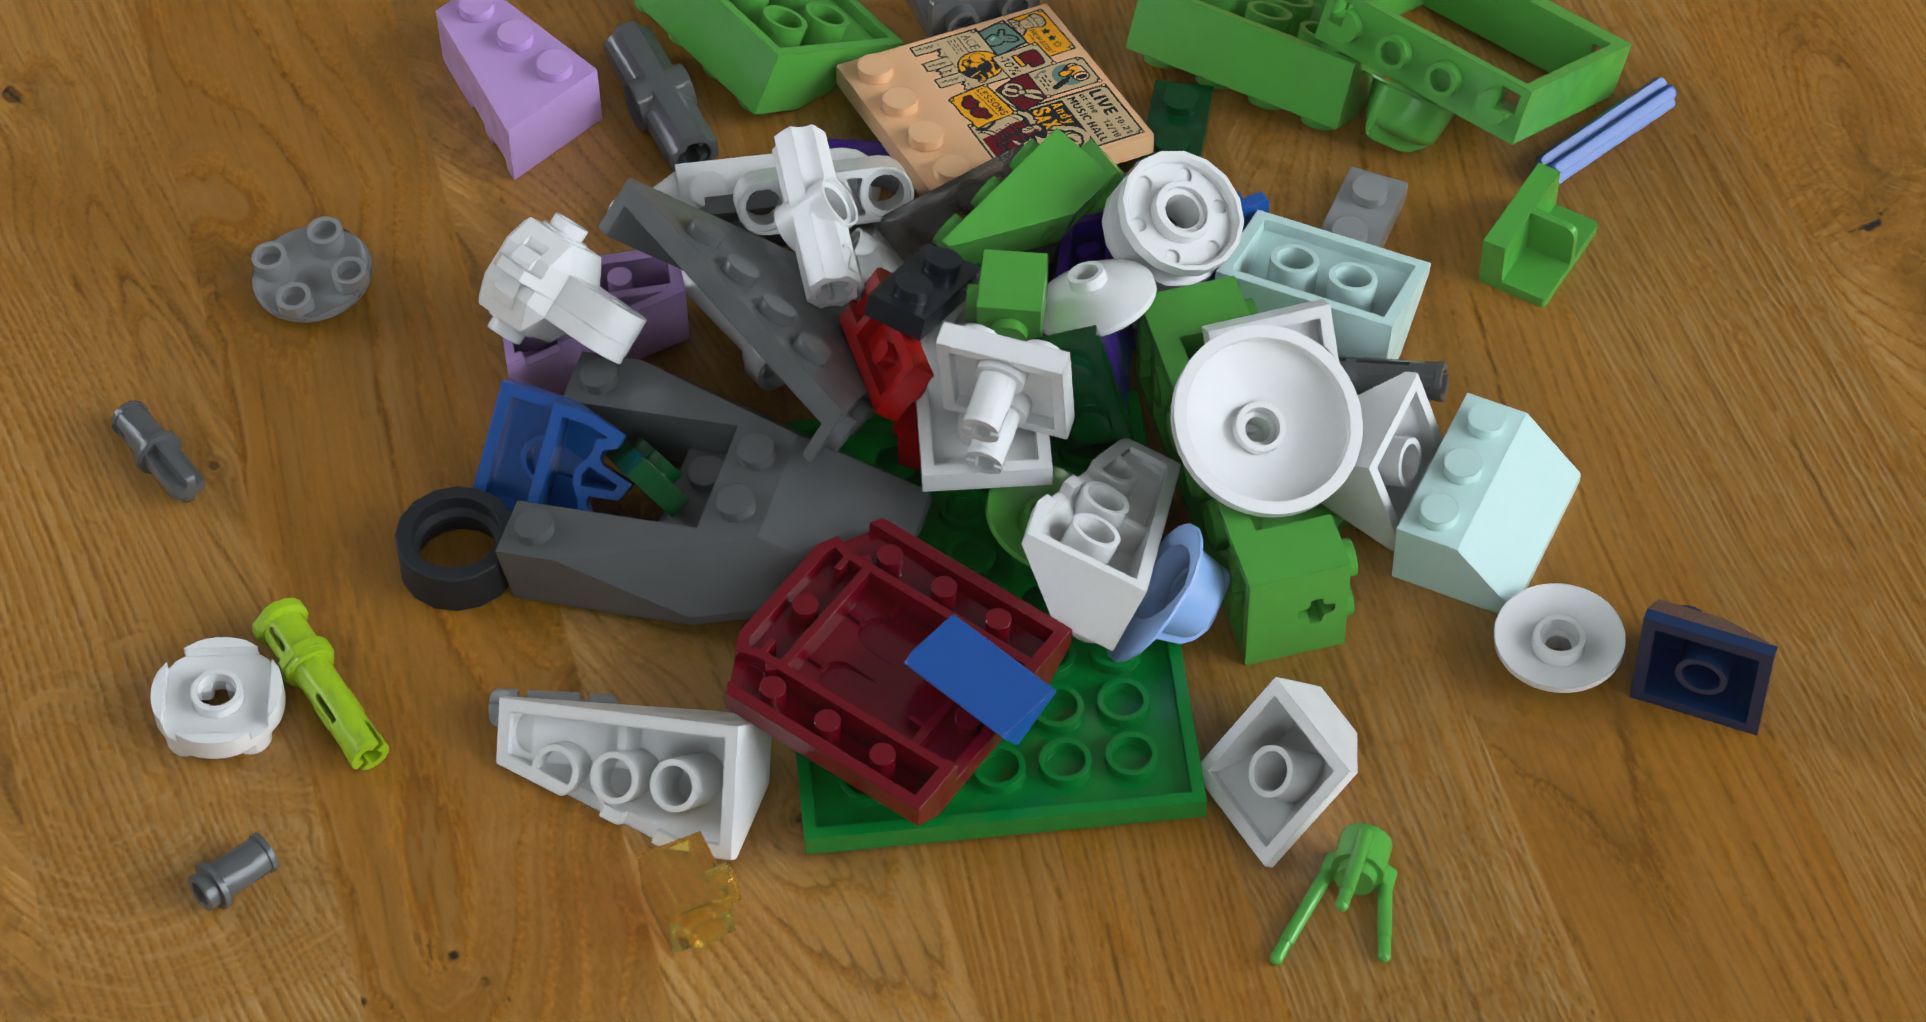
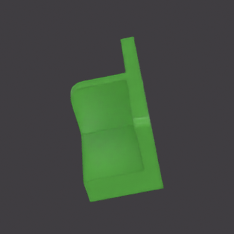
[1478,163,1597,307]

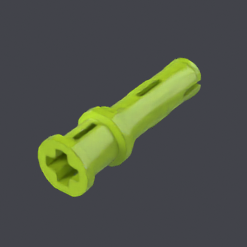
[252,598,389,770]

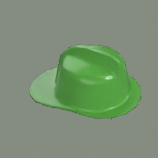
[1362,70,1455,153]

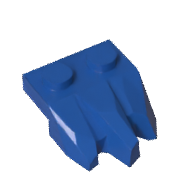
[473,378,635,513]

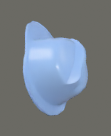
[1107,523,1230,662]

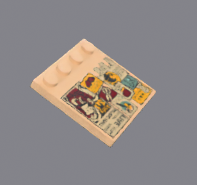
[836,3,1154,219]

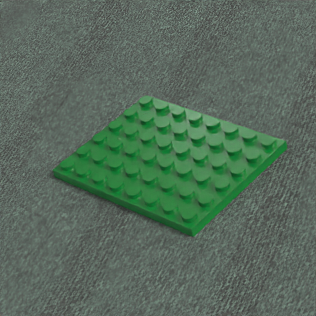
[785,390,1207,855]

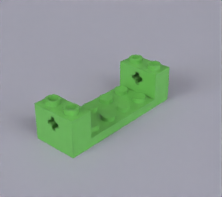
[1135,276,1358,666]

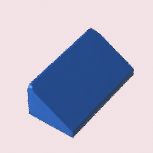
[904,614,1057,745]

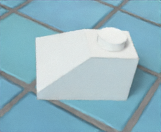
[1321,371,1443,551]
[1201,677,1358,868]

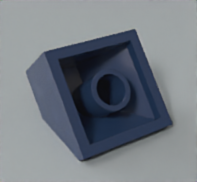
[1630,599,1778,735]

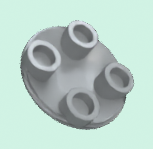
[251,216,373,323]

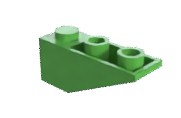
[932,128,1113,264]

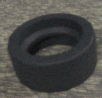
[394,486,512,611]

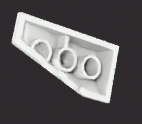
[1021,438,1181,651]
[496,696,772,860]

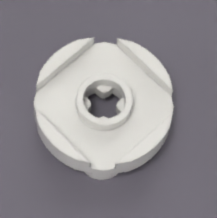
[150,637,286,759]

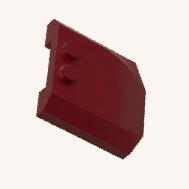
[726,517,1072,826]

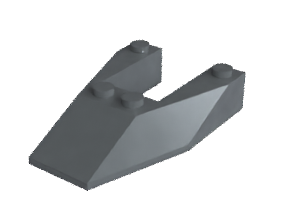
[495,351,932,625]

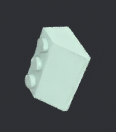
[1215,210,1431,359]
[1392,393,1581,614]

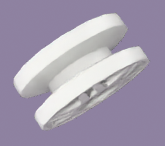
[1102,151,1244,291]

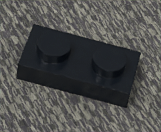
[864,243,981,341]

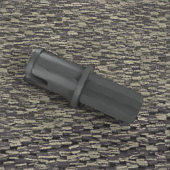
[111,400,205,503]

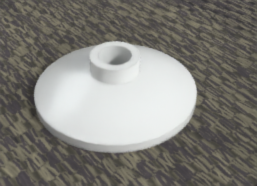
[1043,259,1157,337]
[1494,583,1626,693]

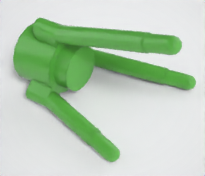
[1269,823,1398,966]

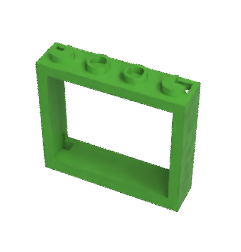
[1314,0,1632,145]

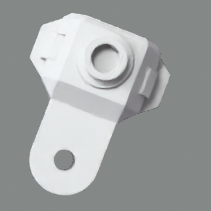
[479,212,647,364]

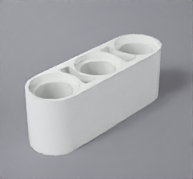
[733,155,914,235]

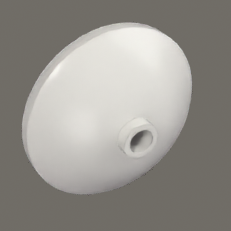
[1170,325,1363,518]

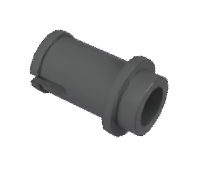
[188,832,279,911]

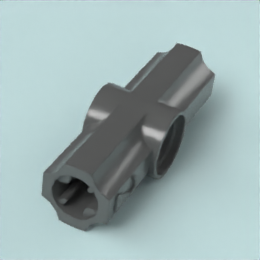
[604,20,719,171]

